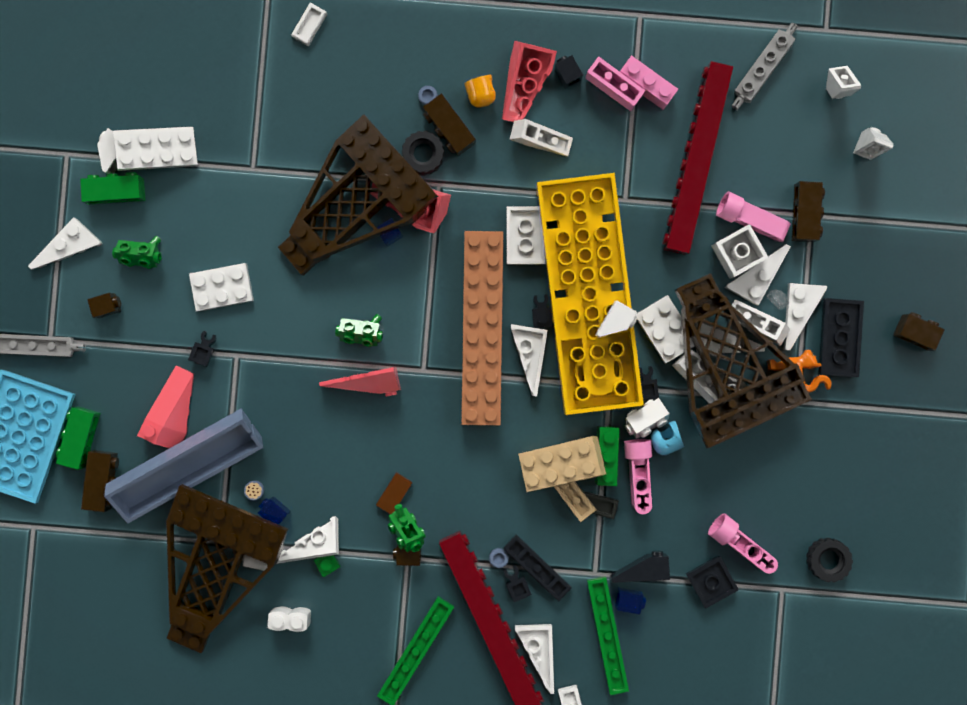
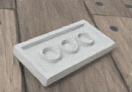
[113,127,198,171]

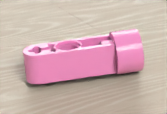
[716,191,791,242]
[624,439,652,514]
[708,513,778,574]

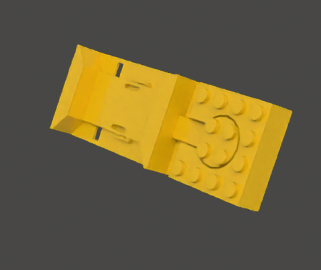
[536,173,644,415]

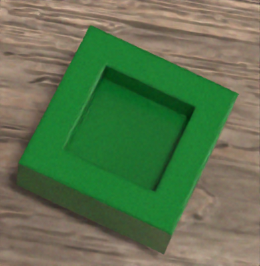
[314,555,341,577]

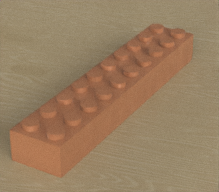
[462,231,503,425]

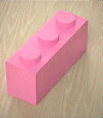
[620,55,678,110]
[585,56,645,111]

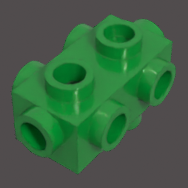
[112,236,162,269]
[335,314,383,347]
[387,504,426,552]

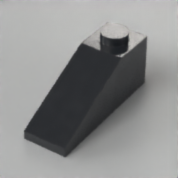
[609,550,670,583]

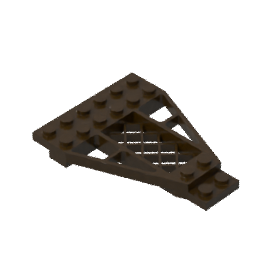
[278,114,438,276]
[675,273,812,449]
[166,484,289,653]

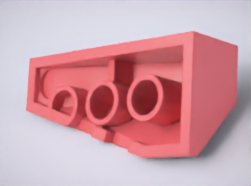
[502,41,557,122]
[370,183,451,233]
[137,366,194,448]
[319,367,401,397]

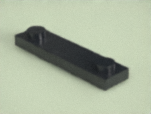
[503,534,572,602]

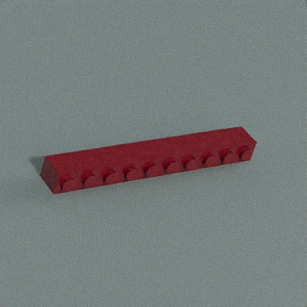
[662,61,734,255]
[439,531,544,705]

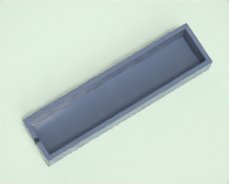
[104,408,263,524]

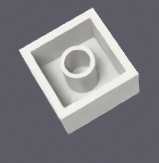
[711,224,769,279]

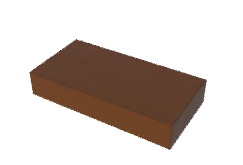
[376,472,413,514]

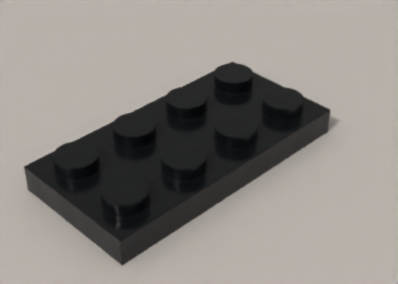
[819,298,864,377]

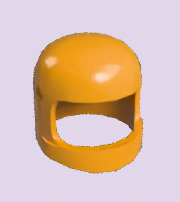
[464,74,496,108]

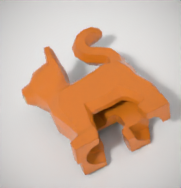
[767,350,832,393]

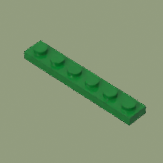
[587,576,629,695]
[377,596,454,705]

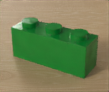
[80,172,145,205]
[56,407,101,470]
[595,426,619,486]

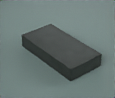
[583,491,619,519]

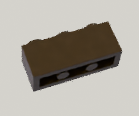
[423,93,476,156]
[791,181,825,242]
[81,450,119,512]

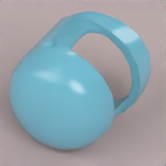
[651,421,684,455]

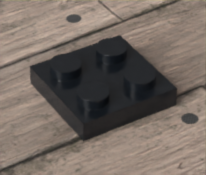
[685,555,739,609]

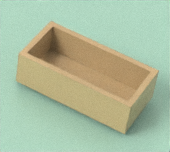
[518,436,606,492]

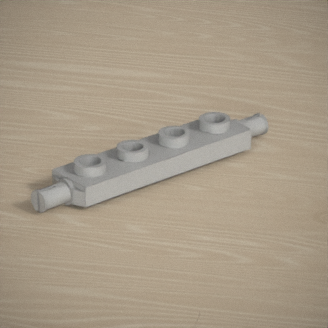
[731,23,798,110]
[0,334,86,357]

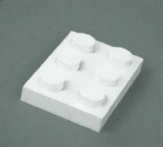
[507,206,545,265]
[189,263,254,311]
[635,295,695,364]

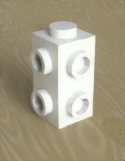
[625,398,669,439]

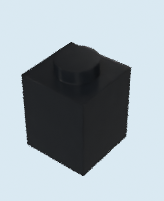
[554,55,583,89]

